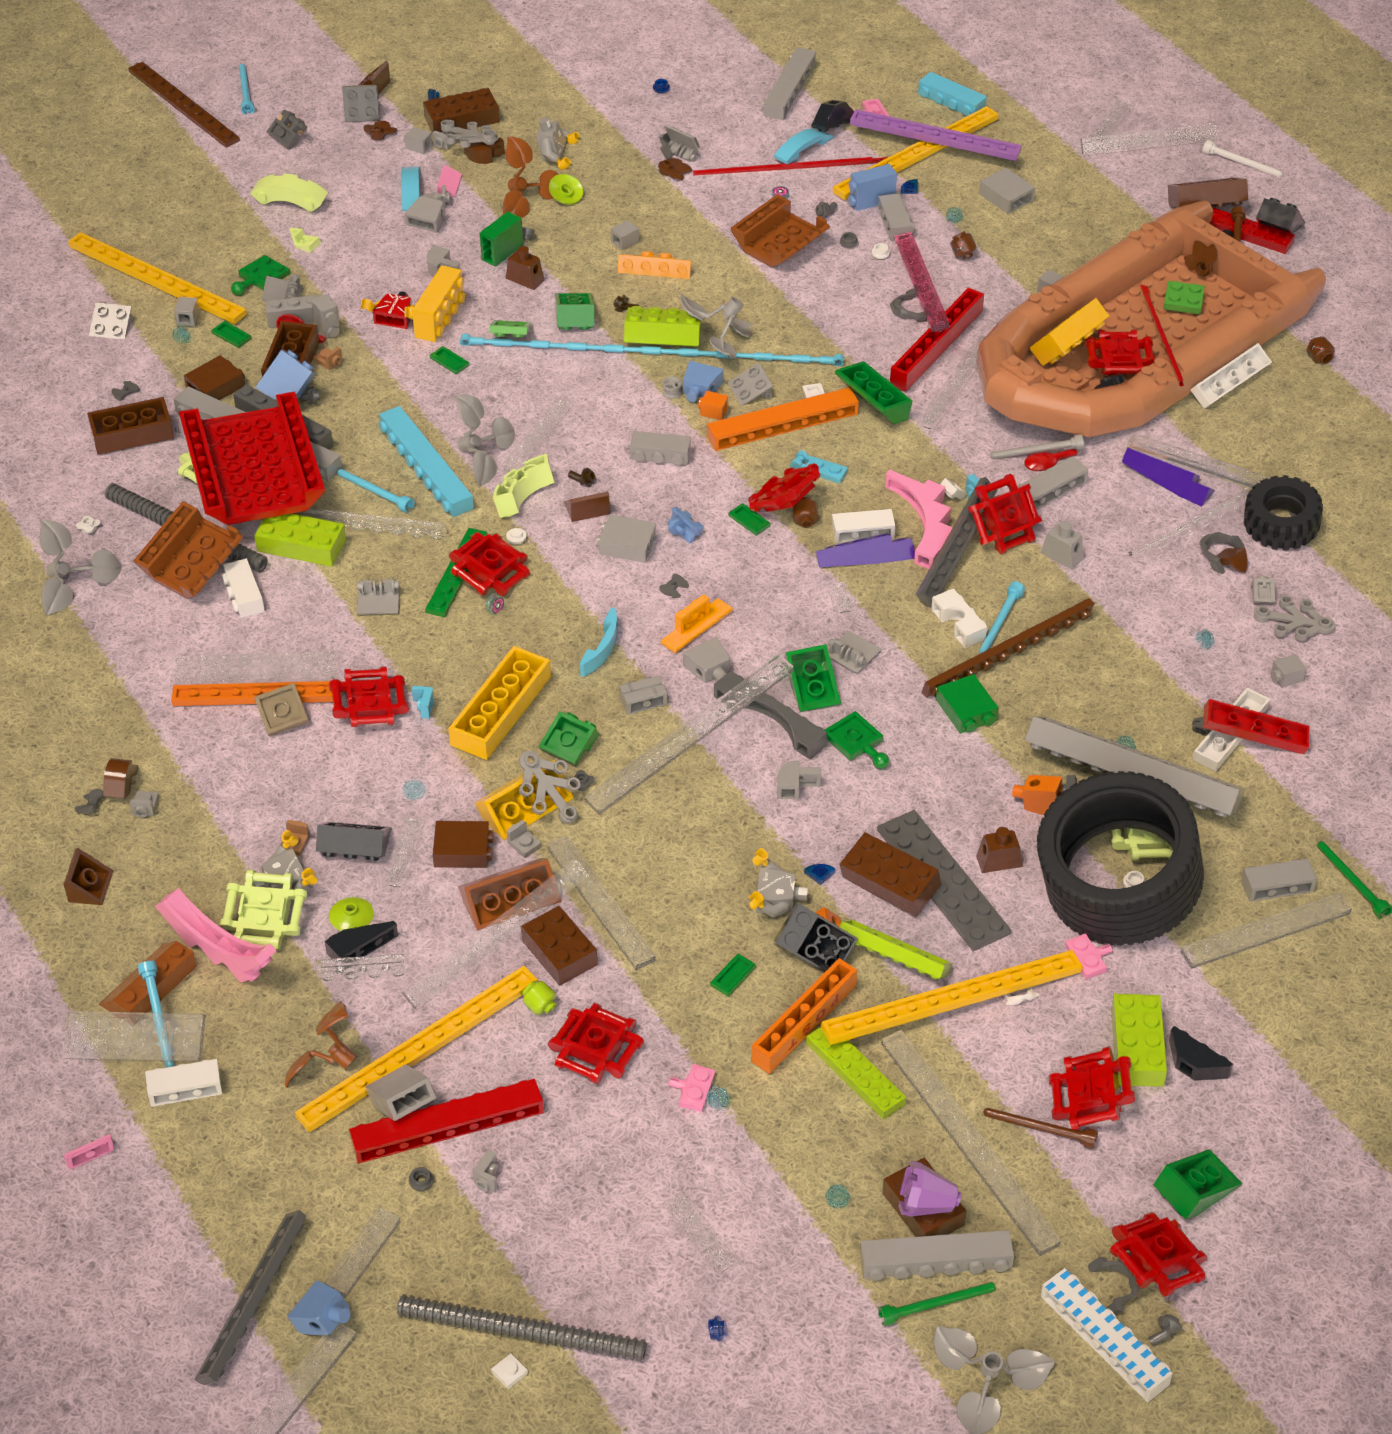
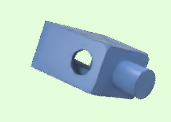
[683,361,723,402]
[287,1281,350,1335]

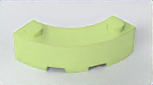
[250,173,328,212]
[493,454,555,518]

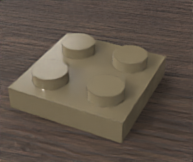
[254,683,309,737]

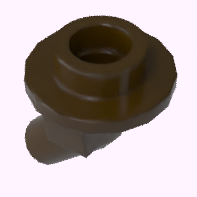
[613,294,639,312]
[567,468,596,487]

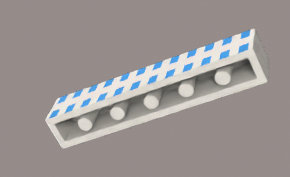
[1041,1268,1173,1402]

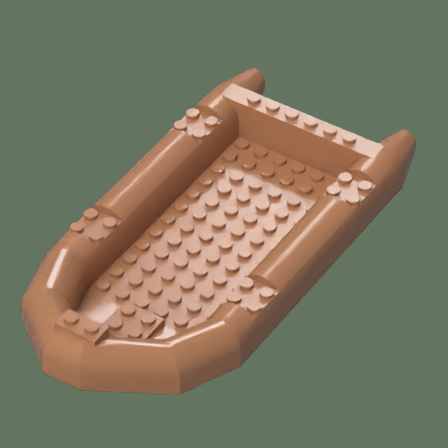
[976,200,1326,437]

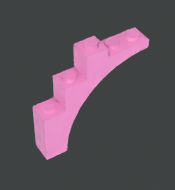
[885,470,952,569]
[155,888,277,983]

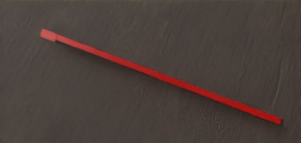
[693,157,888,176]
[1140,285,1184,387]

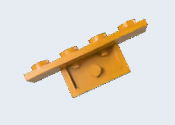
[618,251,691,279]
[661,594,733,654]

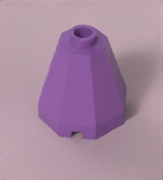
[899,1161,961,1216]

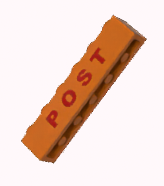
[751,958,857,1074]

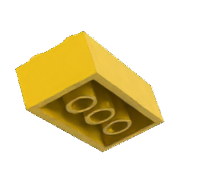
[412,265,466,342]
[1030,298,1109,366]

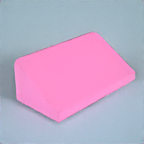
[437,165,462,197]
[63,1134,114,1169]

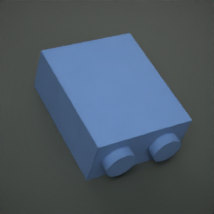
[848,164,897,211]
[256,350,317,400]

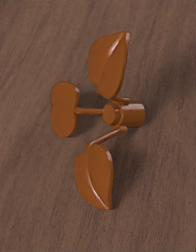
[503,137,559,218]
[285,1001,356,1088]

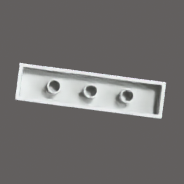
[1191,343,1272,409]
[1193,688,1270,772]

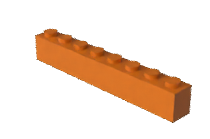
[707,387,859,451]

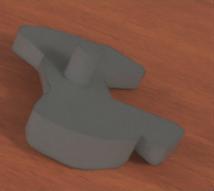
[111,381,140,401]
[659,574,689,598]
[74,789,103,814]

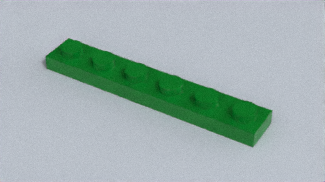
[425,527,487,618]

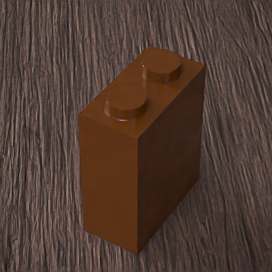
[183,355,245,400]
[432,821,494,868]

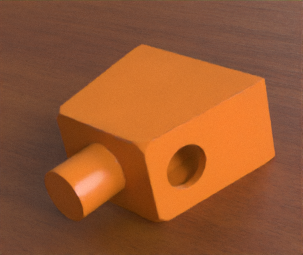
[1012,775,1063,815]

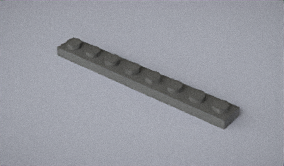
[915,477,998,607]
[194,1210,306,1385]

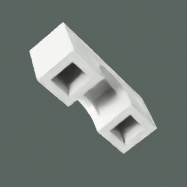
[931,589,988,648]

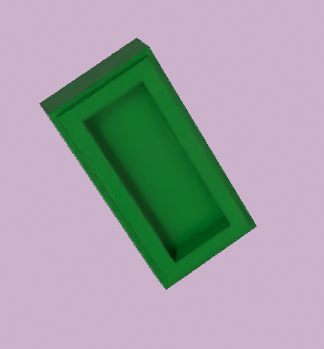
[211,321,252,348]
[430,346,470,375]
[728,503,770,536]
[710,953,756,997]

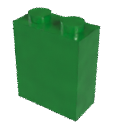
[479,211,523,267]
[936,674,999,734]

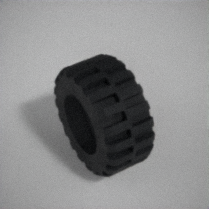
[1244,475,1323,551]

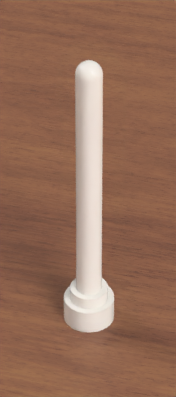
[1202,140,1283,177]

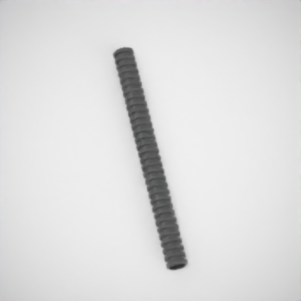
[105,483,268,573]
[397,1294,647,1362]

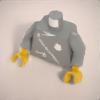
[536,117,580,170]
[254,830,317,891]
[749,848,808,918]

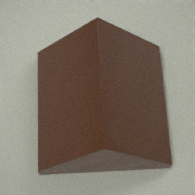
[359,61,390,95]
[564,491,610,522]
[64,848,114,905]

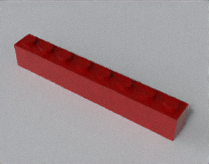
[890,287,984,392]
[349,1078,544,1164]

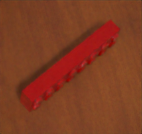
[1209,207,1295,254]
[1203,699,1310,754]

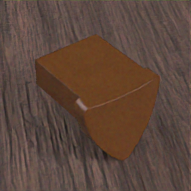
[1216,548,1248,573]

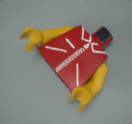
[360,291,415,329]

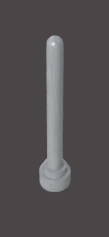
[990,434,1084,459]

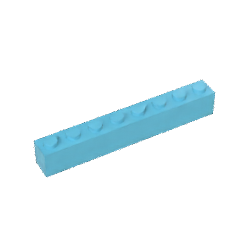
[378,406,474,517]

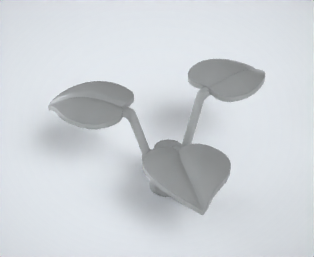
[680,293,754,359]
[455,395,515,487]
[39,520,121,615]
[934,1326,1055,1434]

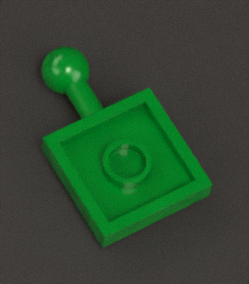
[231,255,291,296]
[824,711,890,769]

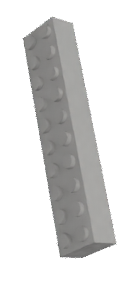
[1025,716,1245,817]

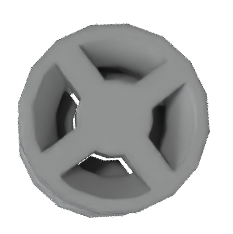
[662,376,681,399]

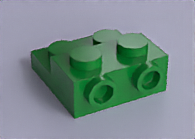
[538,711,599,767]

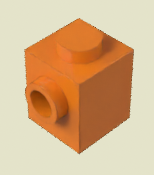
[698,391,728,420]

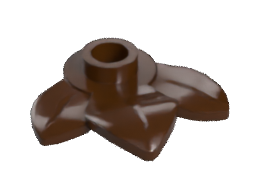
[363,120,397,140]
[658,158,693,180]
[1184,241,1217,276]

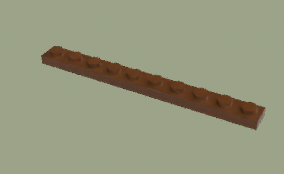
[128,62,240,148]
[921,598,1095,698]

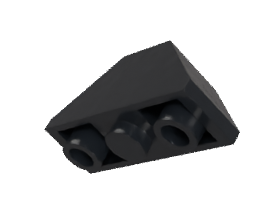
[811,100,854,132]
[1169,1026,1233,1081]

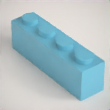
[918,72,987,116]

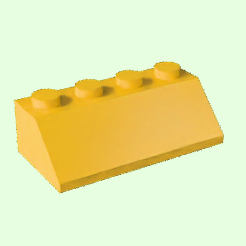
[474,760,574,840]

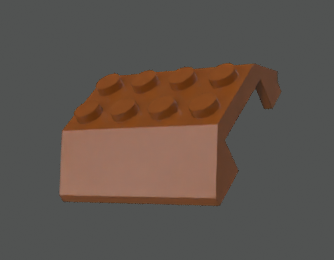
[731,194,830,267]
[133,501,243,599]

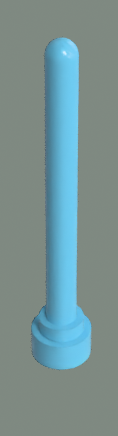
[239,64,255,114]
[337,469,415,513]
[979,581,1025,653]
[137,961,175,1068]

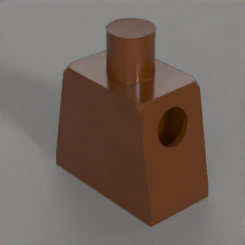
[506,246,545,290]
[976,827,1023,873]

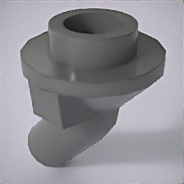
[815,202,838,218]
[300,386,320,405]
[1148,1314,1182,1346]

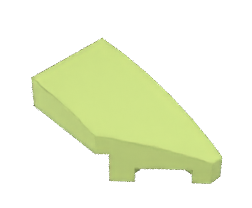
[290,228,321,253]

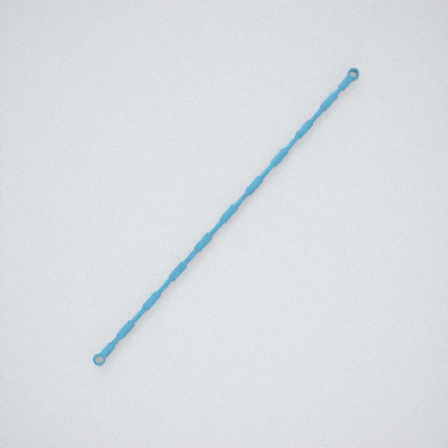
[460,334,844,366]

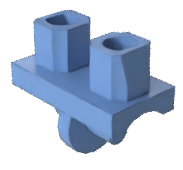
[667,507,703,543]

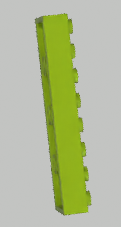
[840,919,953,980]
[806,1027,906,1120]

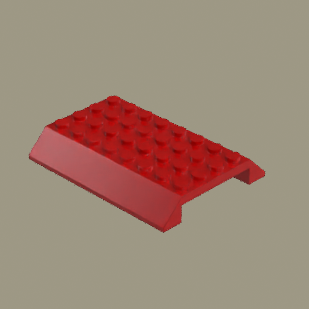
[179,391,325,525]

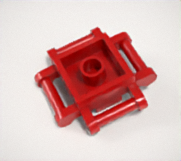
[1085,330,1156,375]
[748,463,820,512]
[967,473,1043,555]
[449,532,530,597]
[329,666,409,728]
[548,1003,644,1084]
[1048,1046,1135,1131]
[1110,1212,1207,1296]

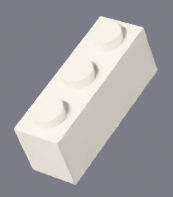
[832,509,895,543]
[221,558,264,618]
[145,1059,222,1107]

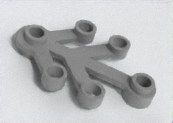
[441,120,498,148]
[1254,595,1335,641]
[519,751,580,824]

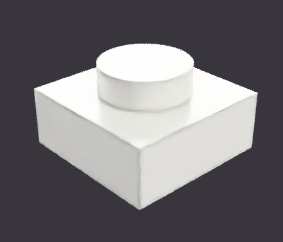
[802,383,825,398]
[941,478,967,500]
[491,1353,528,1389]

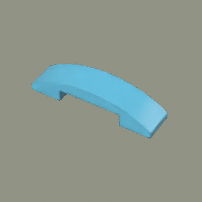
[774,128,833,164]
[401,166,420,211]
[580,607,617,677]

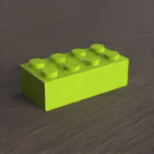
[624,306,702,346]
[254,513,346,567]
[1111,993,1167,1087]

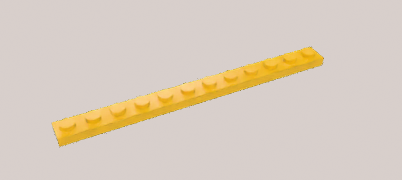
[833,106,999,200]
[68,232,247,324]
[821,950,1083,1045]
[295,966,538,1133]

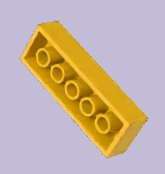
[448,646,551,760]

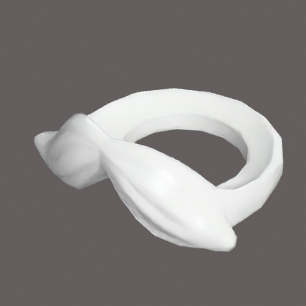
[1005,987,1039,1005]

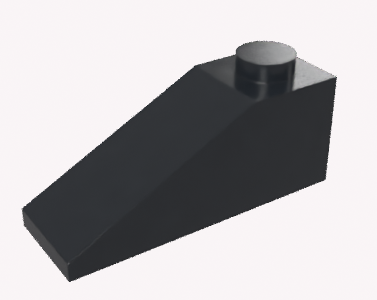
[324,921,398,970]

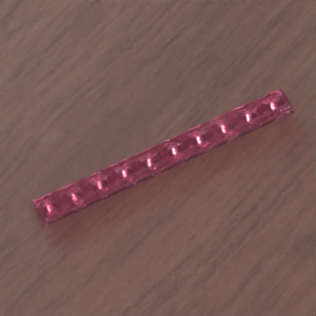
[894,232,950,332]

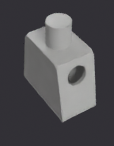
[405,193,445,233]
[1040,521,1083,570]
[683,637,730,683]

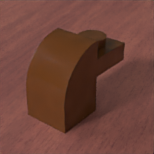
[464,137,505,164]
[103,758,138,798]

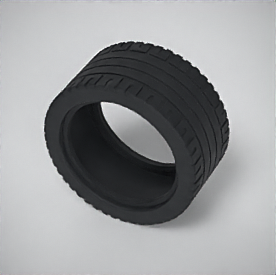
[1037,771,1204,945]

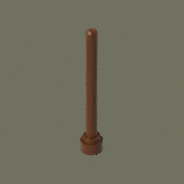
[1231,206,1246,242]
[983,1108,1098,1150]

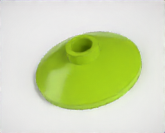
[549,174,583,205]
[329,897,374,931]

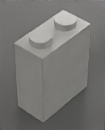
[979,168,1035,214]
[596,514,656,563]
[365,1065,436,1121]

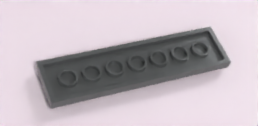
[877,810,1012,952]

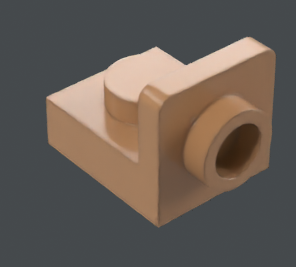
[313,347,343,370]
[281,820,310,856]

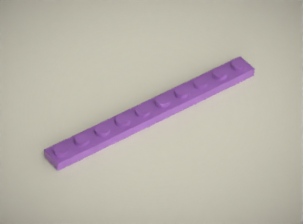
[850,109,1022,161]

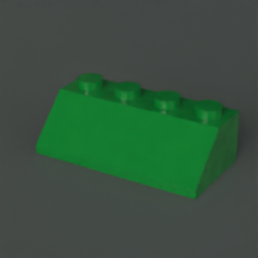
[835,361,913,424]

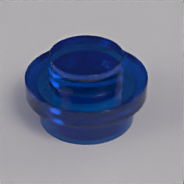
[653,79,670,93]
[708,1315,727,1342]

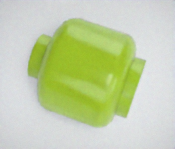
[522,981,556,1015]

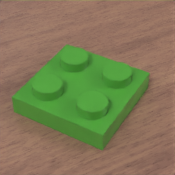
[1163,281,1205,314]
[490,320,531,337]

